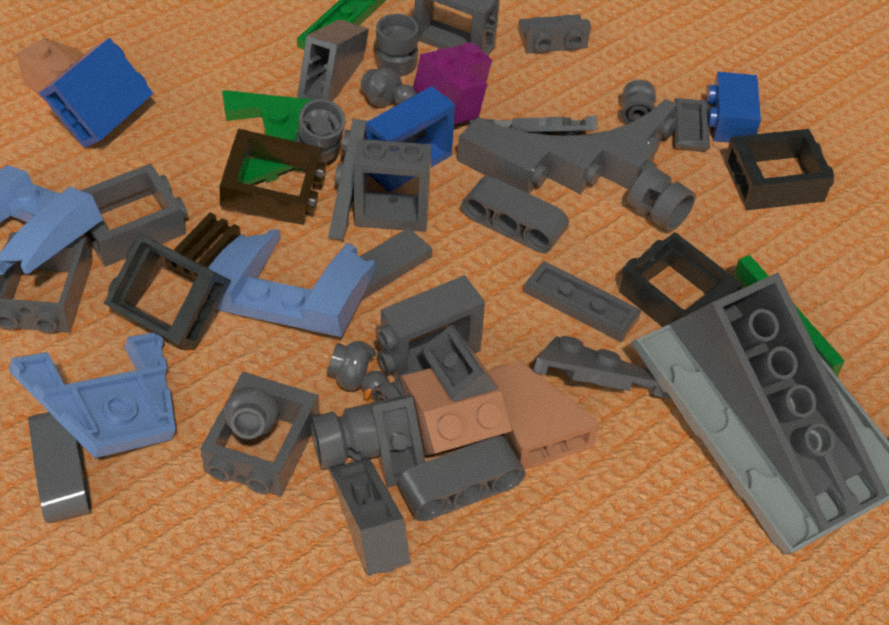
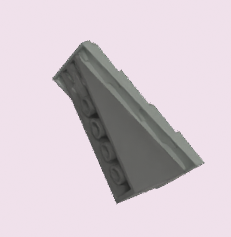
[631,273,889,554]

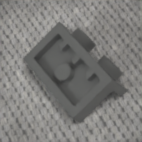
[518,14,591,54]

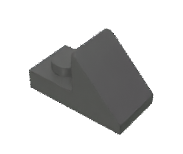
[369,394,425,487]

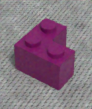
[413,43,492,124]

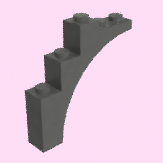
[457,99,677,194]

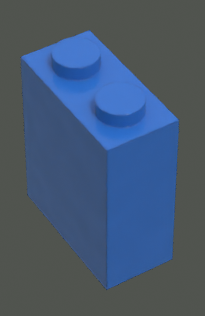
[38,38,154,148]

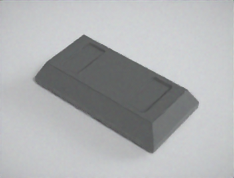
[674,98,710,152]

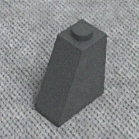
[297,20,369,101]

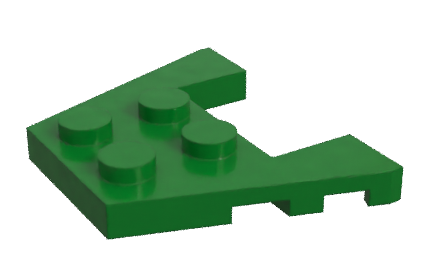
[222,90,337,185]

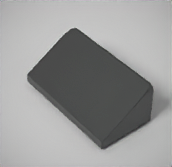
[421,325,498,402]

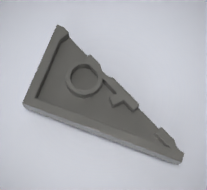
[469,116,597,136]
[328,119,367,241]
[533,336,671,398]

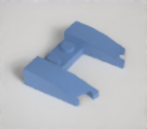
[0,165,103,275]
[208,230,377,337]

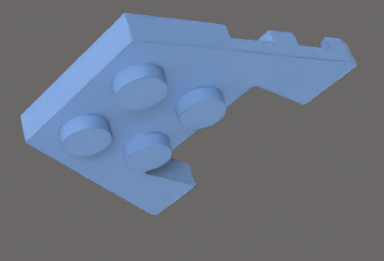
[9,332,176,458]

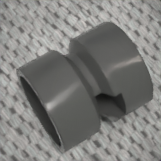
[376,14,419,76]
[295,99,346,163]
[627,166,696,232]
[310,404,380,469]

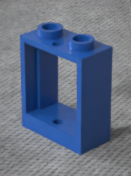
[366,86,455,193]

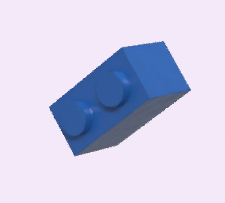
[706,71,761,143]

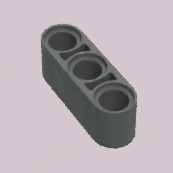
[461,176,569,253]
[28,412,91,523]
[398,436,526,521]

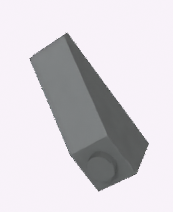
[329,458,411,576]

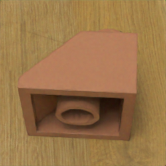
[16,38,84,100]
[400,356,512,456]

